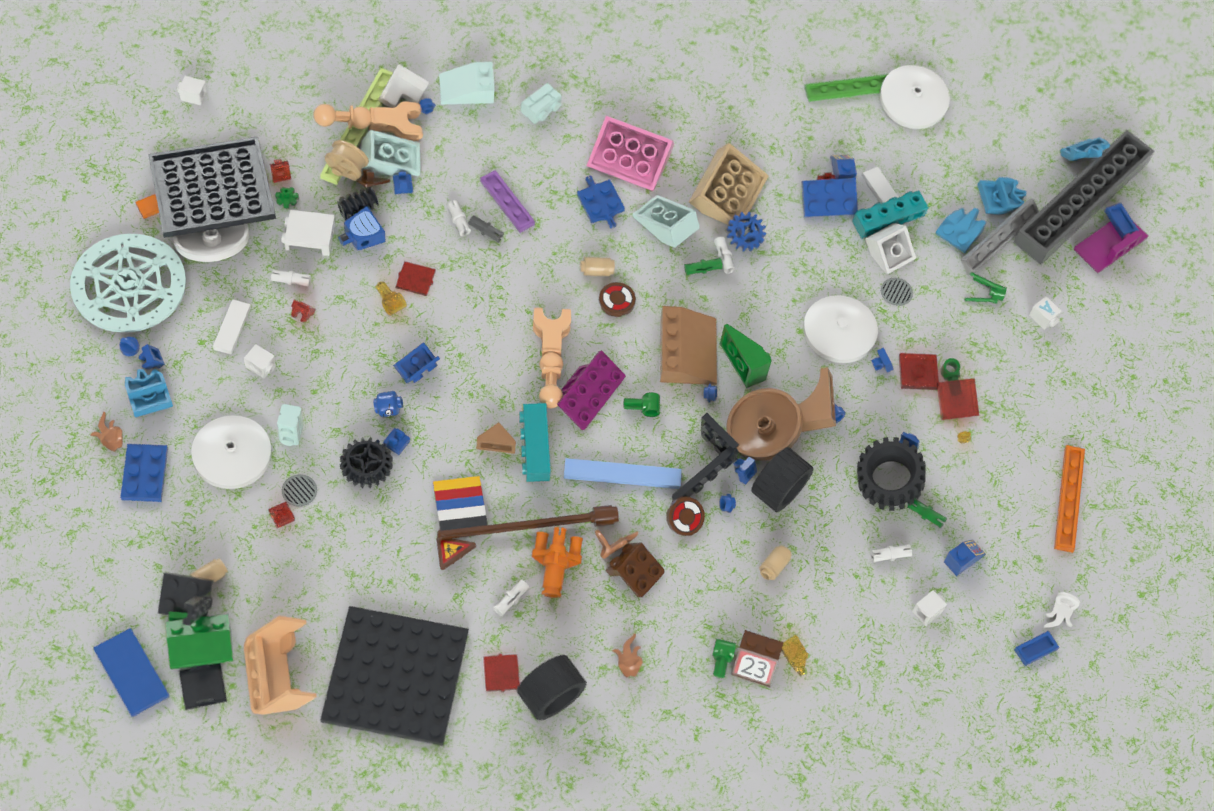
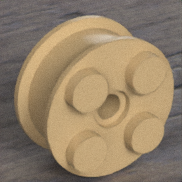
[325,140,369,181]

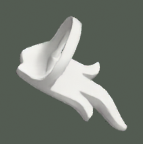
[1044,592,1080,628]

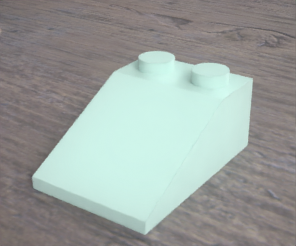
[439,62,494,104]
[362,130,420,176]
[632,195,700,248]

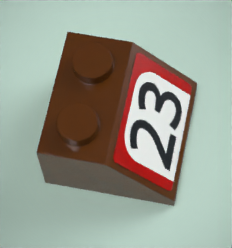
[731,630,784,687]

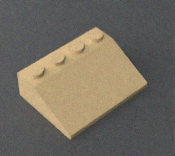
[689,143,769,226]

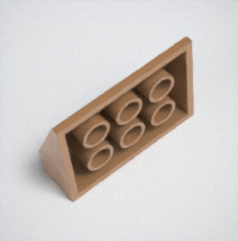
[660,306,717,385]

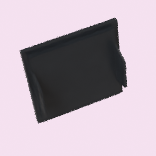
[179,663,227,710]

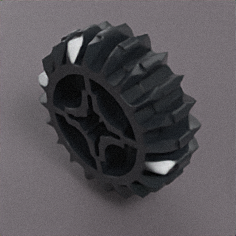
[340,437,393,488]

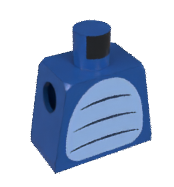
[338,206,385,250]

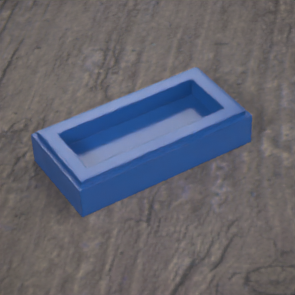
[1104,203,1139,239]
[1014,631,1059,666]

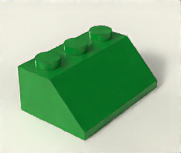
[166,614,233,670]

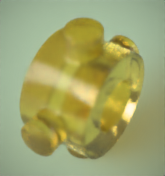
[957,431,971,443]

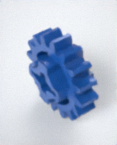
[726,212,766,252]

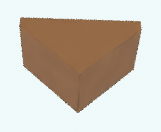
[476,422,516,454]

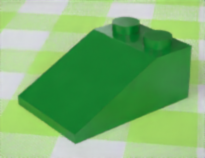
[720,324,772,389]

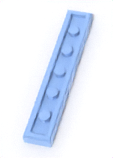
[564,458,681,489]

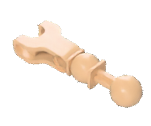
[313,101,423,141]
[533,308,571,409]

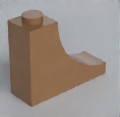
[798,367,836,432]

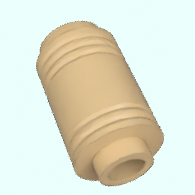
[580,257,615,276]
[759,545,792,580]
[190,559,228,583]

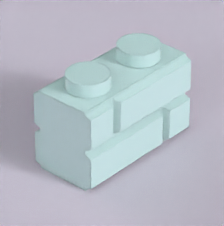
[521,83,562,124]
[277,404,303,446]

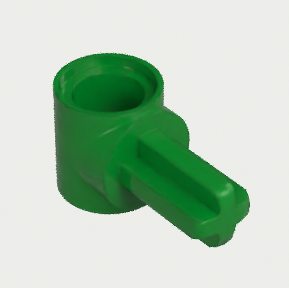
[940,358,961,396]
[623,392,660,417]
[712,638,736,679]

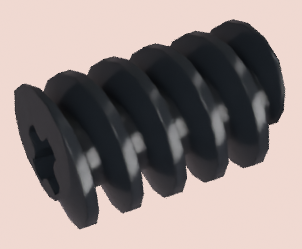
[337,187,379,220]

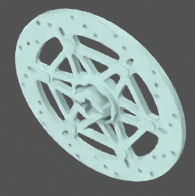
[70,234,186,332]

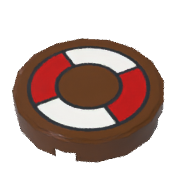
[599,282,636,317]
[666,497,705,536]

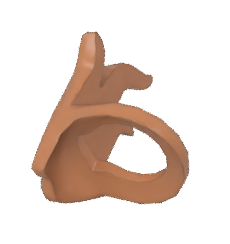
[90,412,123,452]
[595,530,638,559]
[612,634,643,678]

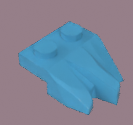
[1060,137,1110,161]
[977,177,1026,215]
[935,208,986,253]
[125,369,173,418]

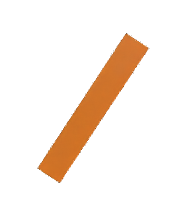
[1054,445,1085,553]

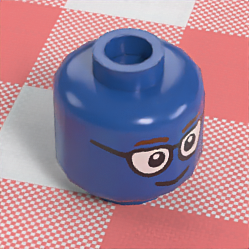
[373,391,403,418]

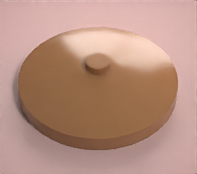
[726,388,803,461]

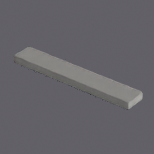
[961,199,1039,275]

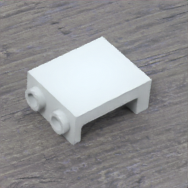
[282,210,335,256]

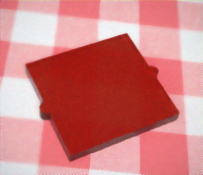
[395,261,436,296]
[483,653,520,692]

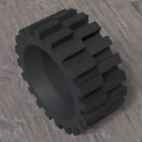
[857,437,926,511]

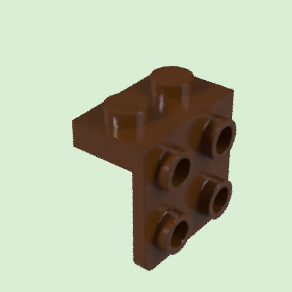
[605,542,665,598]

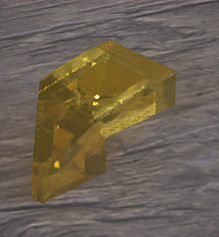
[781,635,809,676]

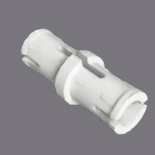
[447,200,471,236]
[714,237,735,274]
[271,269,311,287]
[870,544,912,563]
[493,580,530,616]

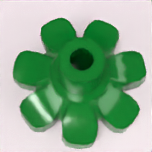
[275,187,299,209]

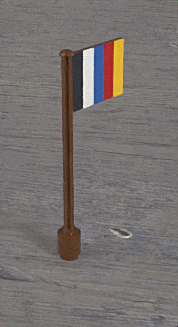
[433,476,619,541]

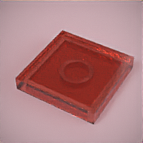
[899,353,939,390]
[937,378,979,420]

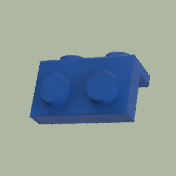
[393,342,440,383]

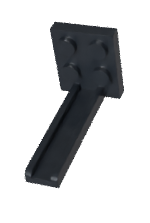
[672,413,739,502]
[158,572,214,626]

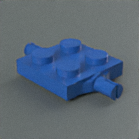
[577,176,625,228]

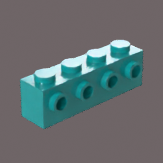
[852,190,929,239]
[519,403,551,482]

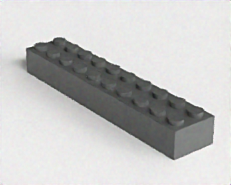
[1013,130,1154,265]

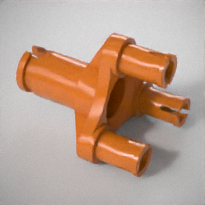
[531,527,583,598]

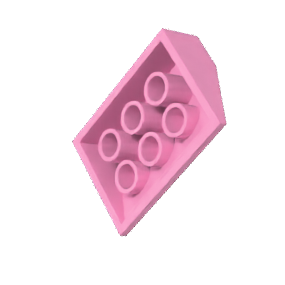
[587,116,674,191]

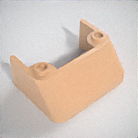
[244,616,317,715]

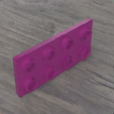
[1074,221,1148,273]
[557,350,626,430]

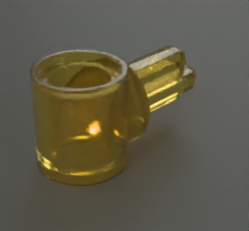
[375,282,407,316]

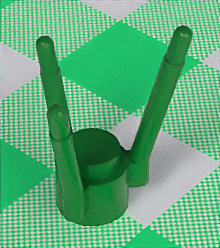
[964,272,1007,304]

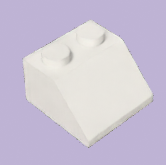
[865,223,916,274]

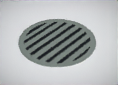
[880,278,913,306]
[282,474,317,507]

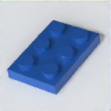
[801,178,858,217]
[120,444,168,502]

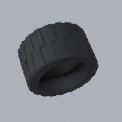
[751,447,814,512]
[517,655,587,720]

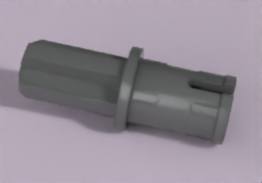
[468,215,504,242]

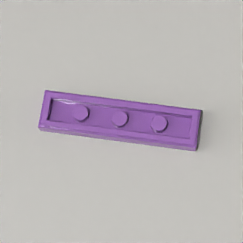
[480,170,535,233]

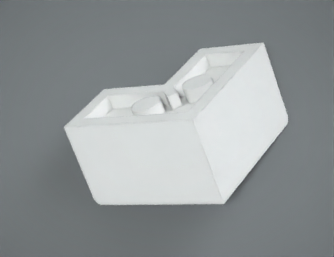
[378,64,429,108]

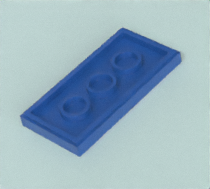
[93,628,170,717]

